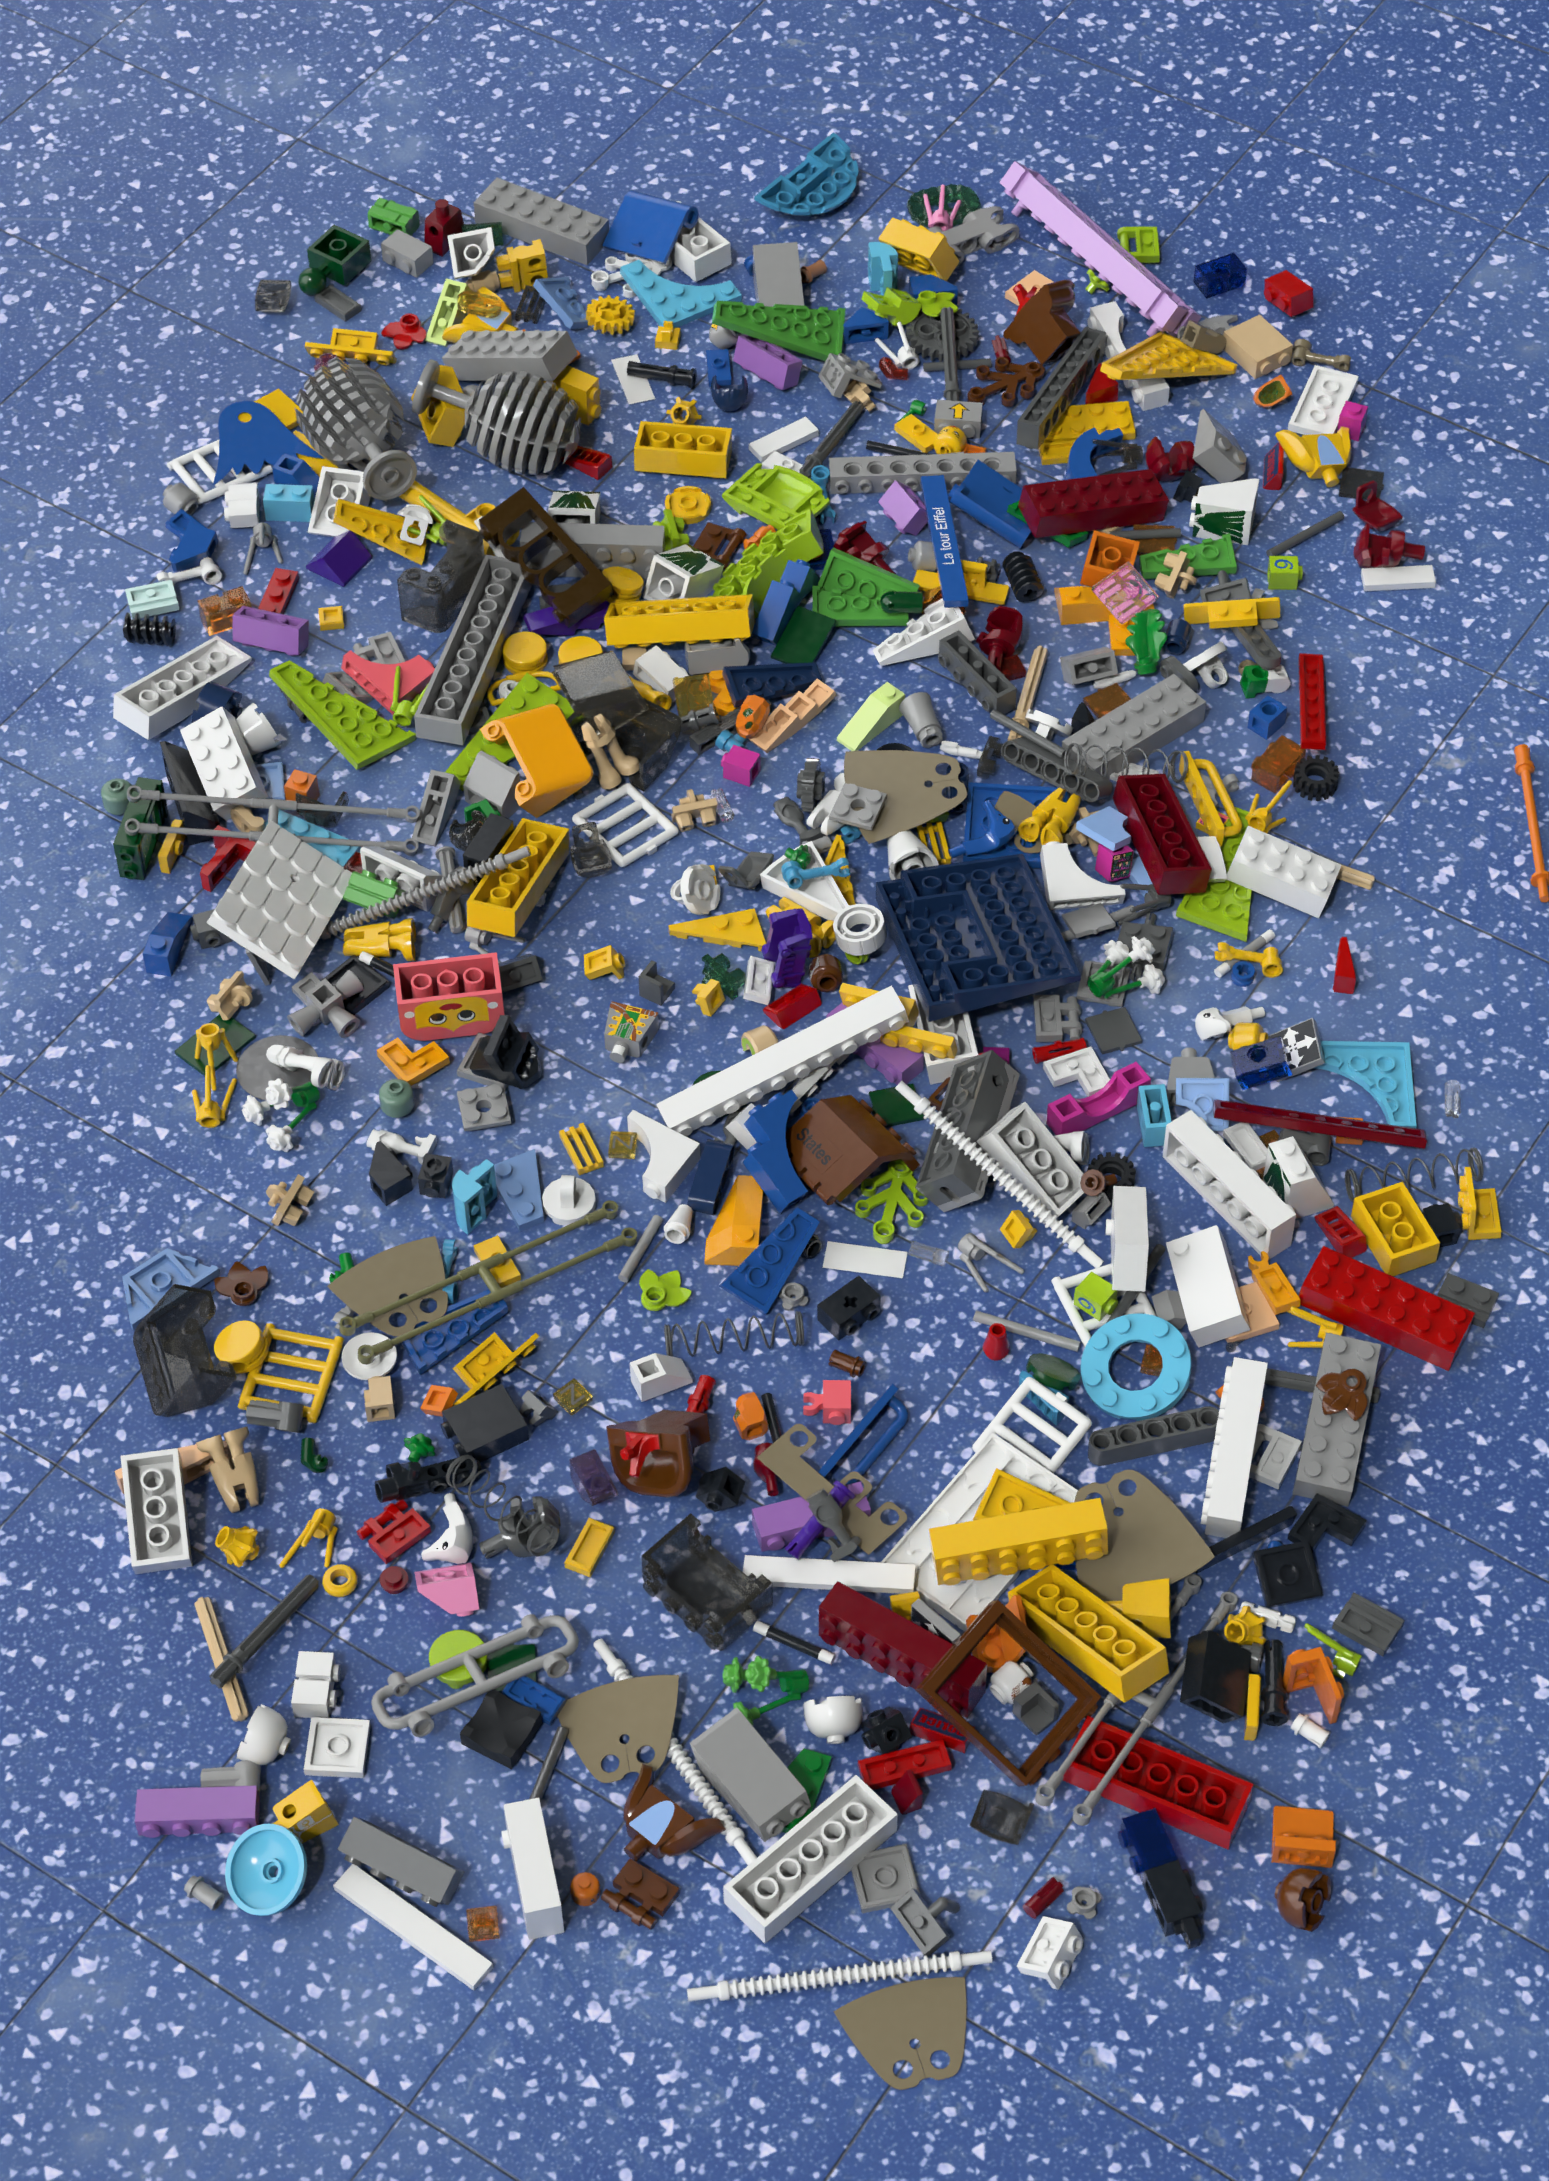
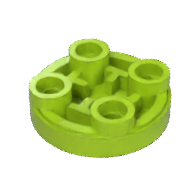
[429,1630,488,1689]

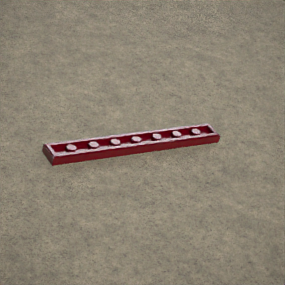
[1213,1099,1427,1149]

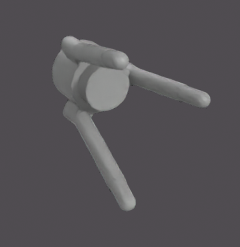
[243,522,283,575]
[465,927,525,963]
[958,1233,1024,1293]

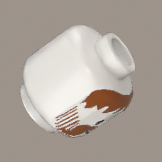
[990,1661,1033,1705]

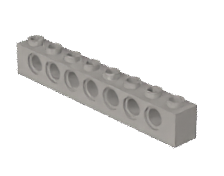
[829,452,1016,494]

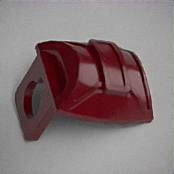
[1352,480,1403,531]

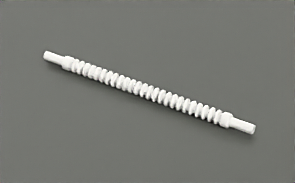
[895,1081,1104,1268]
[593,1638,757,1865]
[687,1951,992,2001]

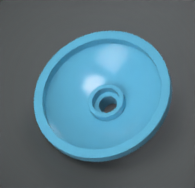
[225,1824,307,1916]

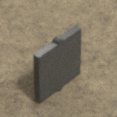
[1085,1007,1142,1055]

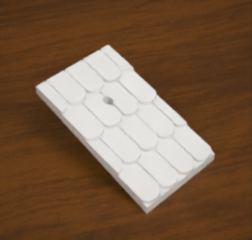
[206,820,352,979]
[881,1433,1078,1632]

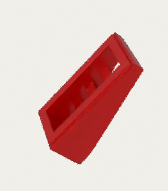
[562,446,612,480]
[1333,937,1356,994]
[1314,1206,1367,1258]

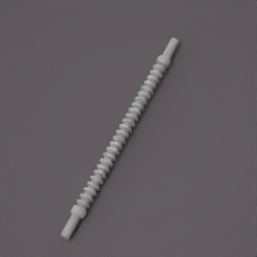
[319,846,531,940]

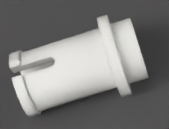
[1291,1714,1330,1749]

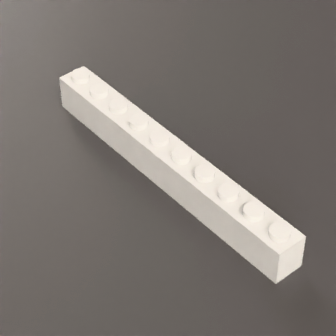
[656,985,909,1136]

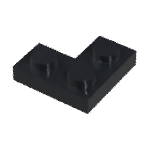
[1288,1493,1367,1553]

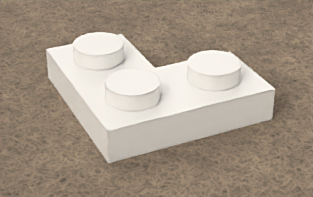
[1043,1046,1110,1097]

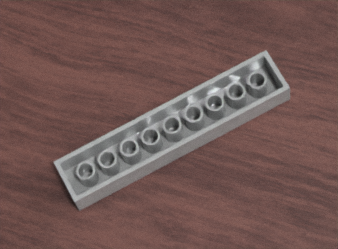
[414,555,532,745]

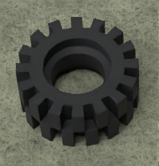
[1293,755,1339,801]
[1088,1152,1136,1203]

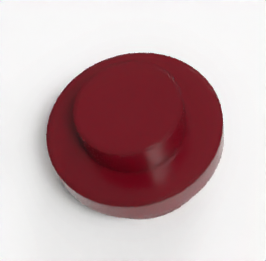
[380,1566,409,1594]

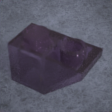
[569,1449,618,1506]

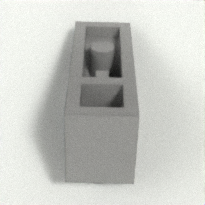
[412,769,461,847]

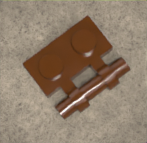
[601,1859,680,1930]

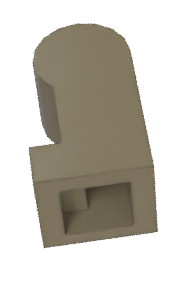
[1181,320,1226,354]

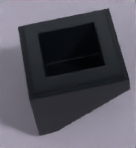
[1071,702,1095,735]

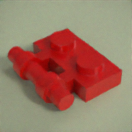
[356,1499,431,1565]

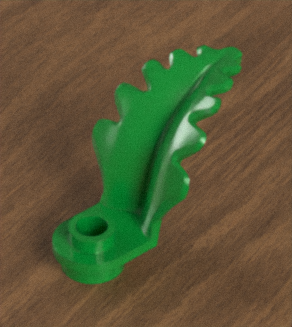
[1126,609,1167,674]

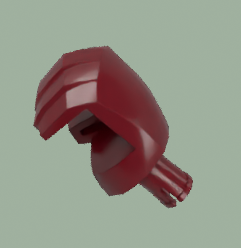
[1145,437,1203,481]
[833,521,896,574]
[1353,524,1425,569]
[976,606,1023,671]

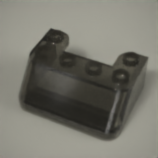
[567,683,681,791]
[133,1284,237,1417]

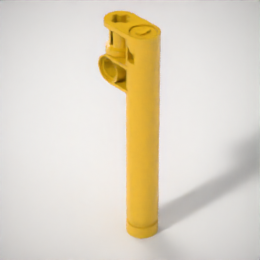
[399,480,520,556]

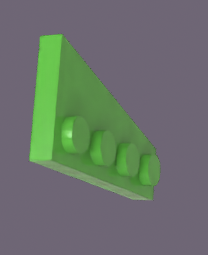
[1139,533,1237,579]
[817,548,920,599]

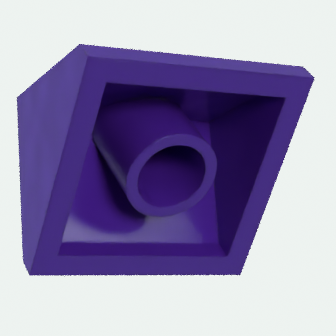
[306,530,372,587]

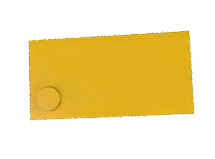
[634,421,732,478]

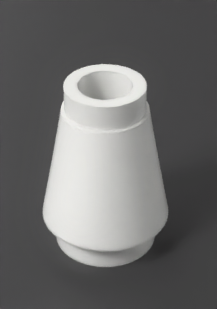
[664,1204,693,1244]

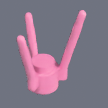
[923,185,961,231]

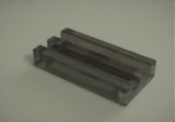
[515,285,545,324]

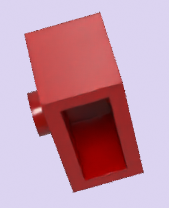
[1264,270,1313,317]

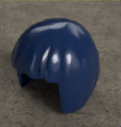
[711,375,748,412]

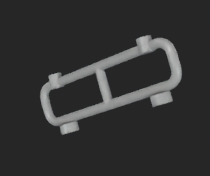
[371,1614,579,1737]

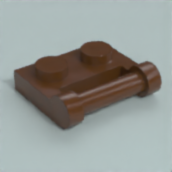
[693,522,747,570]

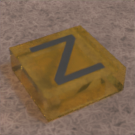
[608,1131,638,1159]
[553,1378,593,1416]

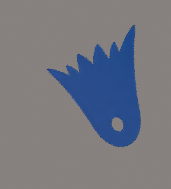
[213,401,325,485]

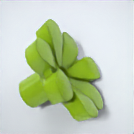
[1085,269,1110,294]

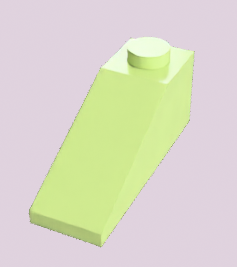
[425,278,473,347]
[837,682,905,751]

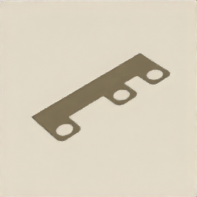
[757,1424,907,1555]

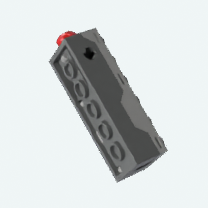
[915,1050,1020,1212]

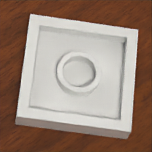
[304,1717,371,1778]

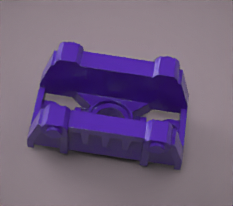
[761,908,812,988]

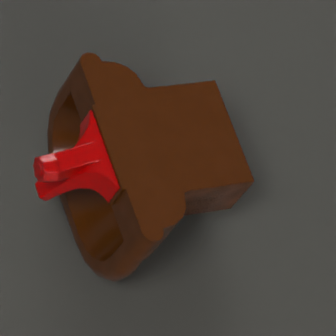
[1003,279,1081,365]
[606,1410,711,1498]

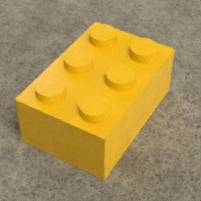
[878,217,960,282]
[411,365,465,447]
[1351,1181,1440,1276]

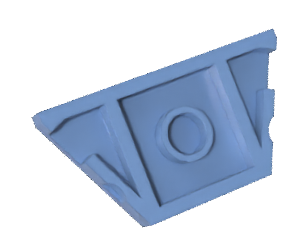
[122,1248,220,1331]

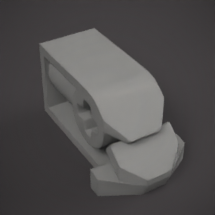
[684,638,750,675]

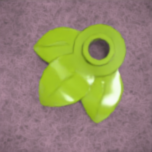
[916,290,958,317]
[639,1269,692,1311]

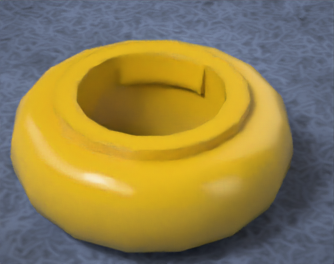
[322,1564,358,1597]

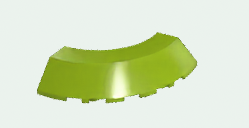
[708,508,823,618]

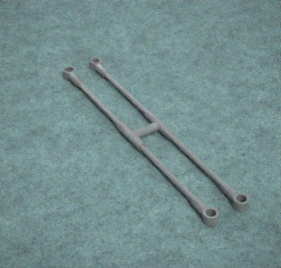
[125,785,420,856]
[1035,1574,1238,1826]

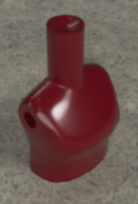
[753,1442,779,1496]

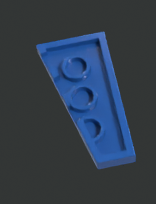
[401,1289,508,1375]

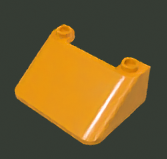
[480,704,593,818]

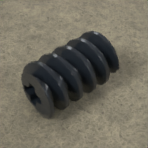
[1002,551,1044,602]
[123,612,176,646]

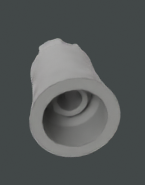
[899,692,943,748]

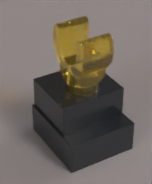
[1173,470,1203,503]

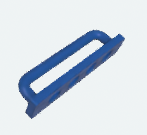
[818,1383,908,1485]

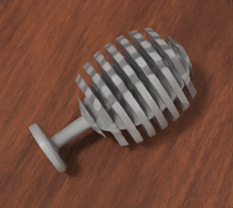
[295,356,417,500]
[412,359,581,475]

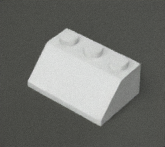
[360,846,442,912]

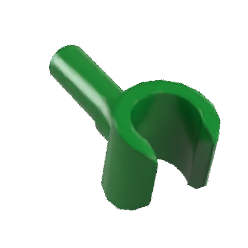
[898,400,926,422]

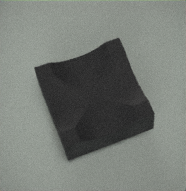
[460,1689,542,1769]

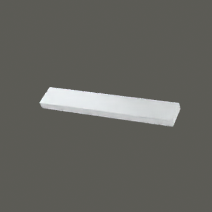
[742,1555,916,1594]
[333,1864,493,1990]

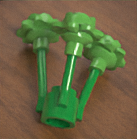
[723,1656,809,1726]

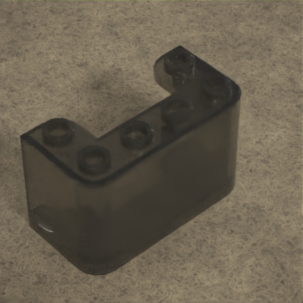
[397,519,485,633]
[641,1513,773,1651]

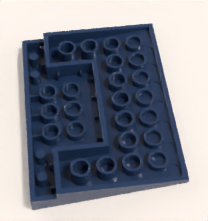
[876,854,1081,1022]

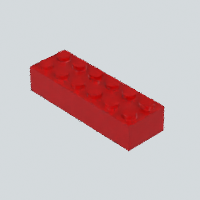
[1299,1246,1475,1371]
[1063,1716,1254,1850]

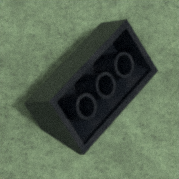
[160,741,220,846]

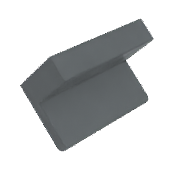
[498,954,543,993]

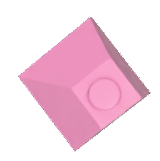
[415,1562,480,1617]

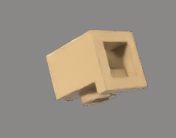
[364,1376,395,1422]

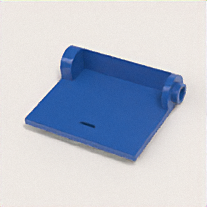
[602,190,699,264]
[948,460,1031,549]

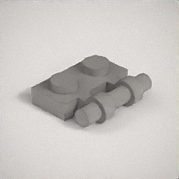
[353,632,405,664]
[1033,995,1082,1042]

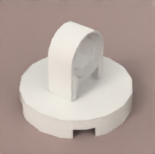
[1183,641,1228,689]
[1025,709,1073,741]
[670,864,720,915]
[542,1175,596,1226]

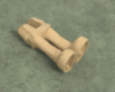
[581,714,641,789]

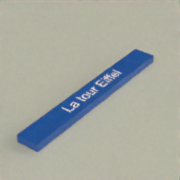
[920,475,969,608]

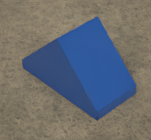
[843,307,889,344]

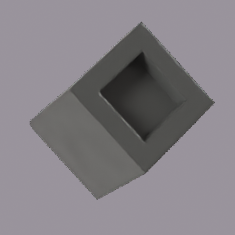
[638,960,675,1006]
[1012,1682,1059,1735]

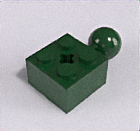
[298,225,371,296]

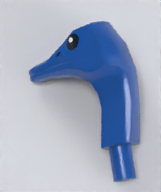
[948,800,1017,859]

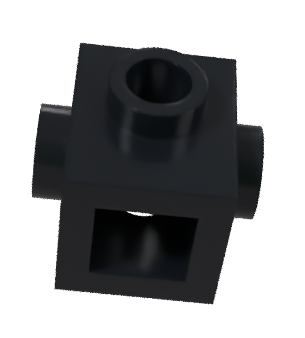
[695,1467,745,1512]
[860,1706,912,1754]

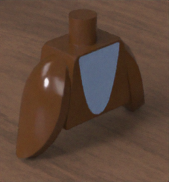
[623,1764,726,1861]

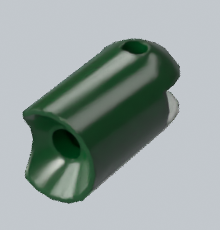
[880,591,923,614]

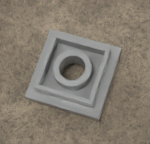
[829,783,887,830]
[1076,961,1130,1007]
[457,1084,511,1132]

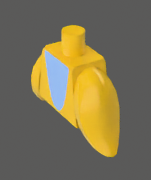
[442,286,519,343]
[1275,426,1351,487]

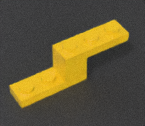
[839,983,958,1059]

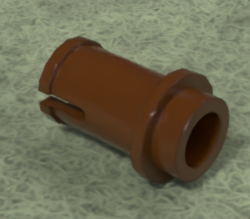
[829,1349,866,1378]

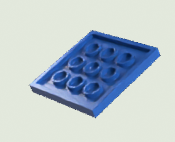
[963,782,1067,868]

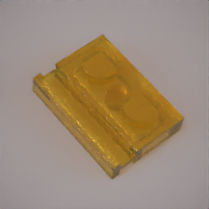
[672,674,713,717]

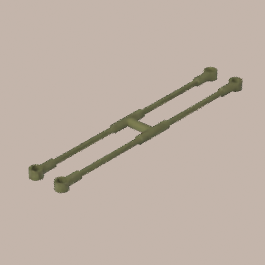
[339,1200,637,1365]

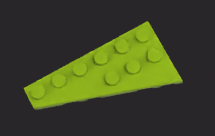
[269,660,416,770]
[445,673,587,791]
[1176,807,1252,942]

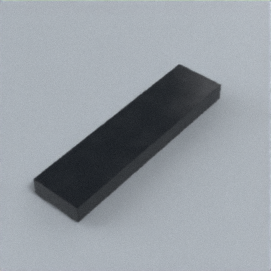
[1195,1506,1297,1574]

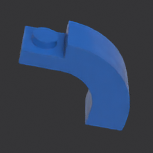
[1066,427,1123,480]

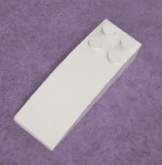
[113,636,252,740]

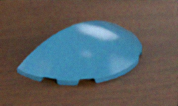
[754,132,858,215]

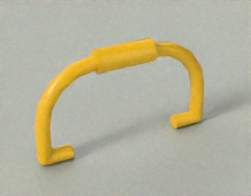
[487,671,564,706]

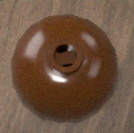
[1275,1868,1331,1932]

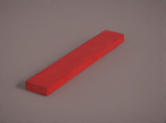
[1298,653,1326,750]

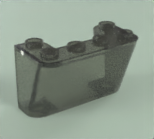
[551,650,649,736]

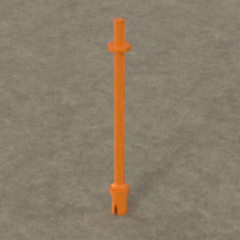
[1514,744,1549,902]

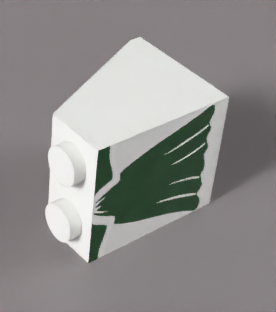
[1189,478,1259,545]
[548,490,600,524]
[642,544,724,600]
[1263,1136,1334,1219]

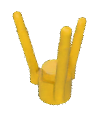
[1245,780,1292,833]
[195,1023,238,1091]
[192,1065,237,1128]
[1286,1306,1344,1348]
[279,1508,338,1568]

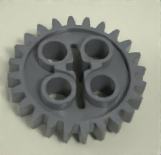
[906,309,979,362]

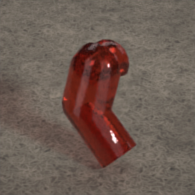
[879,357,908,380]

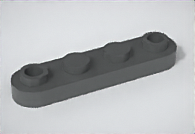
[1231,624,1282,670]

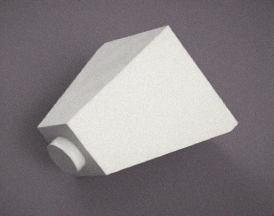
[448,227,495,279]

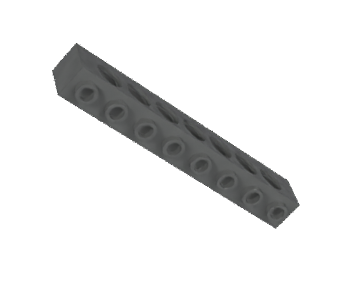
[1016,327,1106,450]

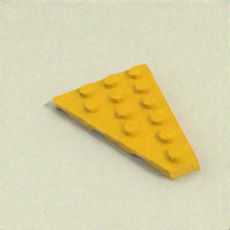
[1100,331,1238,380]

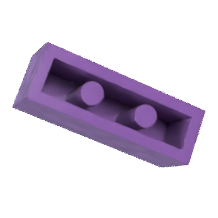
[733,334,803,390]
[233,606,309,656]

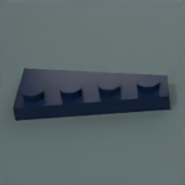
[722,662,822,708]

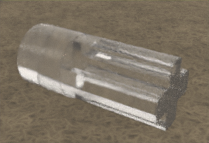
[710,788,734,823]
[1445,1080,1461,1119]
[908,1241,949,1267]

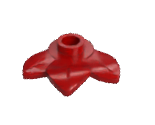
[381,313,426,349]

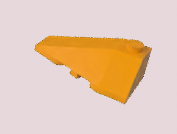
[1054,586,1154,625]
[704,1175,764,1266]

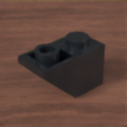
[369,1141,413,1206]

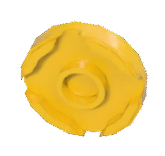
[664,486,711,524]

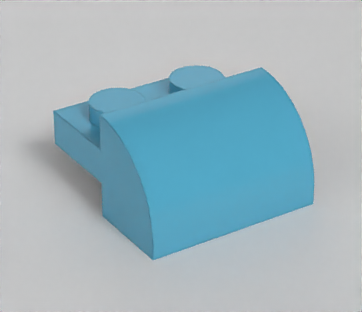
[868,242,898,295]
[452,1159,497,1234]

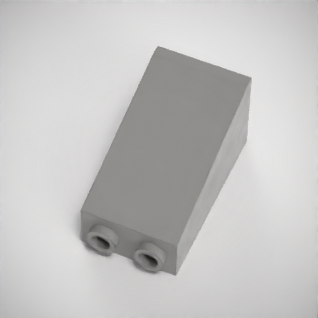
[753,242,804,307]
[690,1707,811,1842]

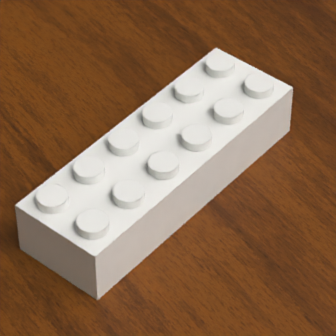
[1163,1110,1296,1260]
[1201,1357,1268,1538]
[723,1775,898,1943]

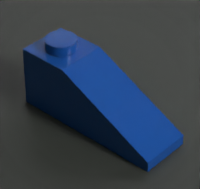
[143,912,193,977]

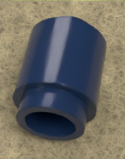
[1164,619,1192,655]

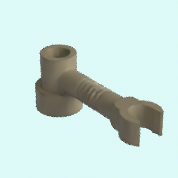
[1292,339,1351,372]

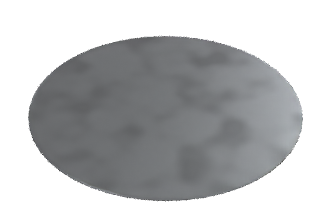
[236,1035,318,1101]

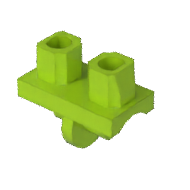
[653,509,689,551]

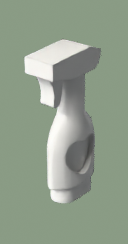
[367,1129,437,1165]

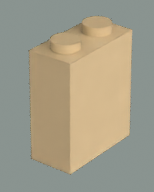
[1223,315,1293,379]

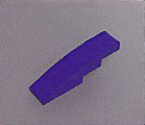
[523,601,610,636]

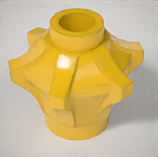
[666,397,702,425]
[215,1526,259,1567]
[1224,1606,1266,1646]

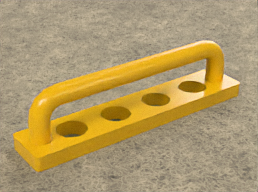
[1179,751,1242,847]

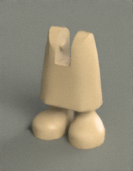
[196,1426,259,1513]

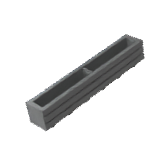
[689,700,772,755]

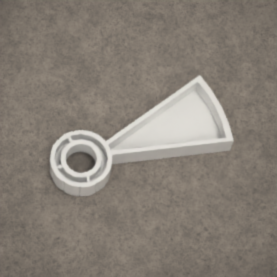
[760,841,887,956]

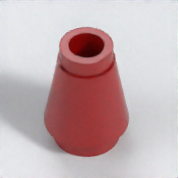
[983,1323,1010,1361]

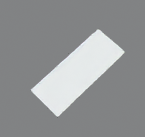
[611,354,655,404]
[822,1241,908,1278]

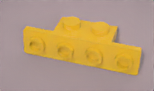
[305,328,396,365]
[913,560,1009,605]
[1183,597,1280,629]
[452,1332,540,1407]

